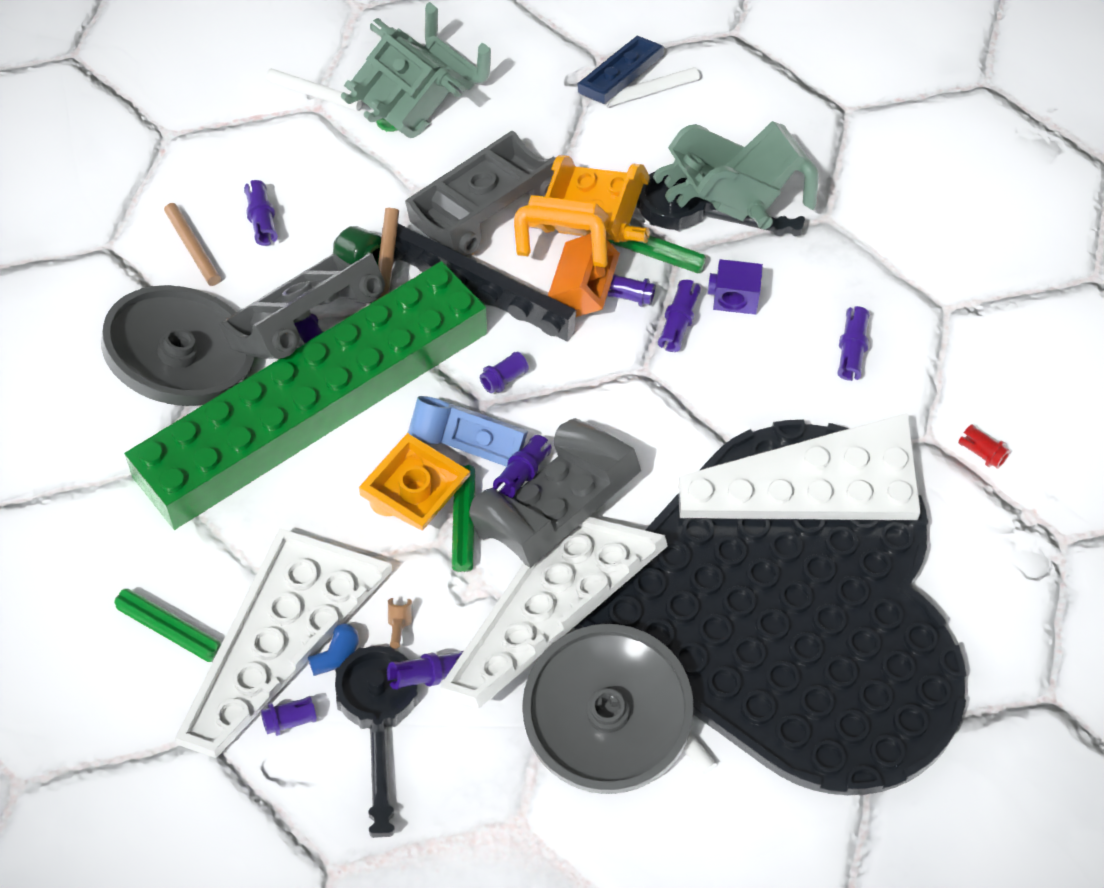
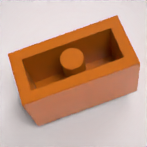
[548,233,620,317]

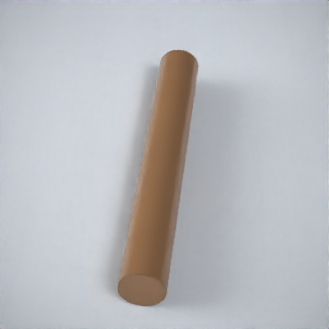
[164,203,221,286]
[375,207,399,301]

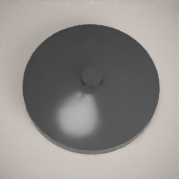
[100,285,254,406]
[522,624,693,794]

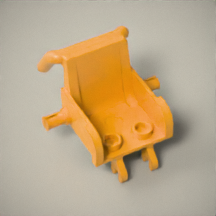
[514,155,650,268]

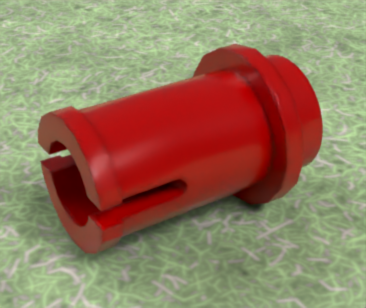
[958,424,1011,469]

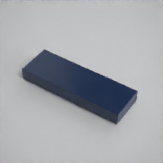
[577,35,664,104]

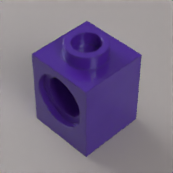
[707,259,763,315]

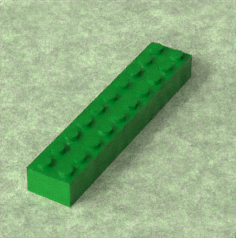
[124,261,487,531]

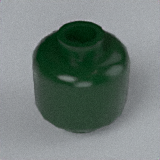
[332,226,381,265]

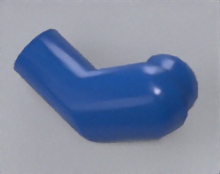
[308,623,359,677]

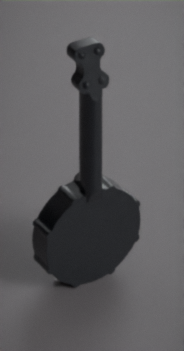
[636,171,805,236]
[335,646,418,838]

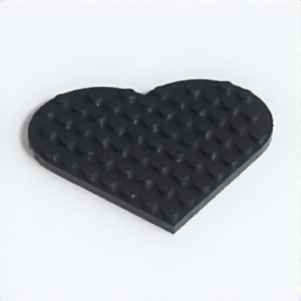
[574,419,967,796]

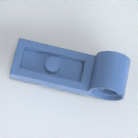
[407,396,528,467]

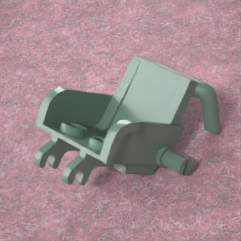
[340,2,491,138]
[653,121,819,230]

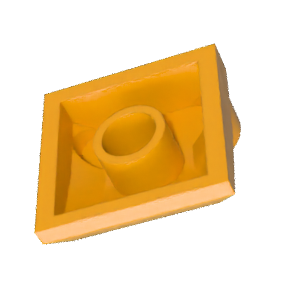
[359,433,470,531]

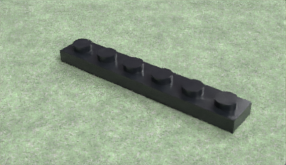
[382,223,576,342]

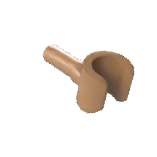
[387,598,412,649]

